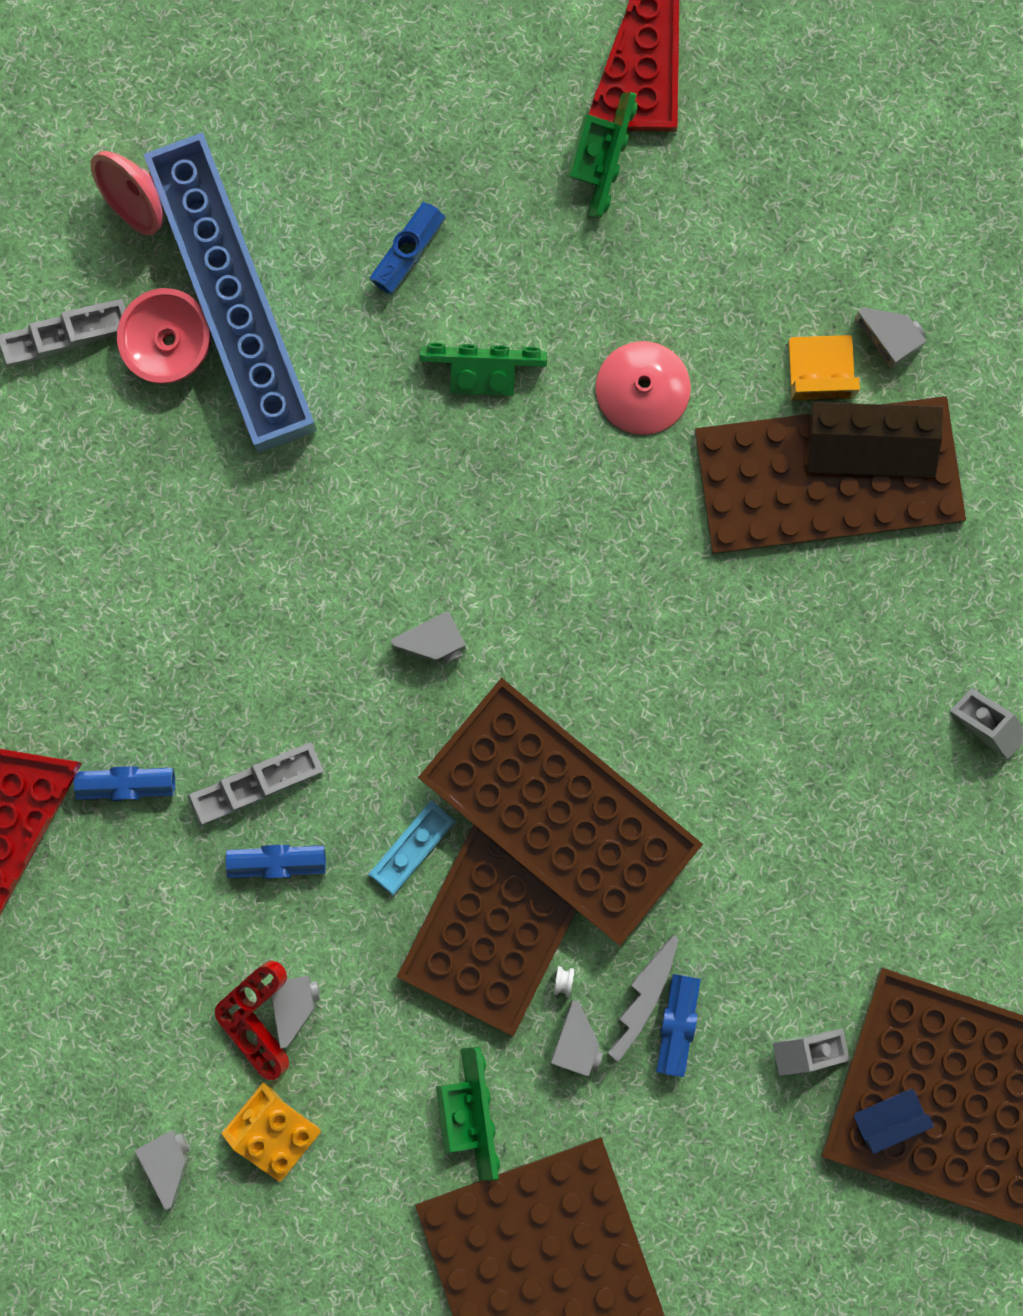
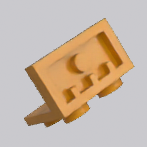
[788,335,860,401]
[221,1082,321,1182]

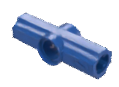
[369,202,446,295]
[74,766,176,801]
[226,845,326,879]
[656,974,701,1077]

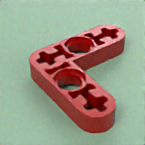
[214,961,289,1080]

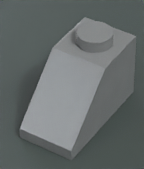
[854,307,926,369]
[391,611,466,664]
[950,688,1023,760]
[272,975,321,1048]
[551,1000,603,1077]
[773,1028,850,1076]
[135,1129,190,1210]

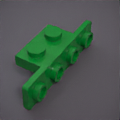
[567,92,637,218]
[420,342,547,396]
[436,1047,500,1181]

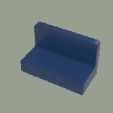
[853,1089,934,1154]

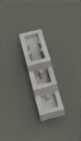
[0,299,126,368]
[187,742,324,826]
[607,935,679,1062]

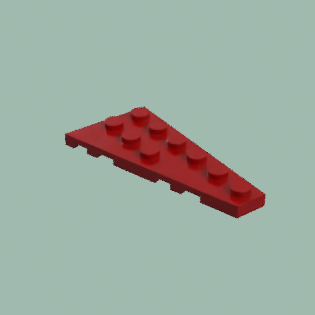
[588,0,679,132]
[0,749,83,915]

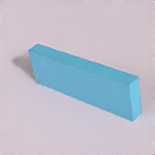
[368,800,456,896]

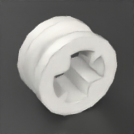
[554,966,574,998]

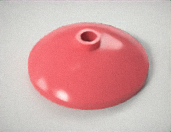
[90,151,163,235]
[117,288,211,384]
[596,341,691,435]

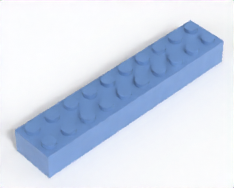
[143,132,317,453]

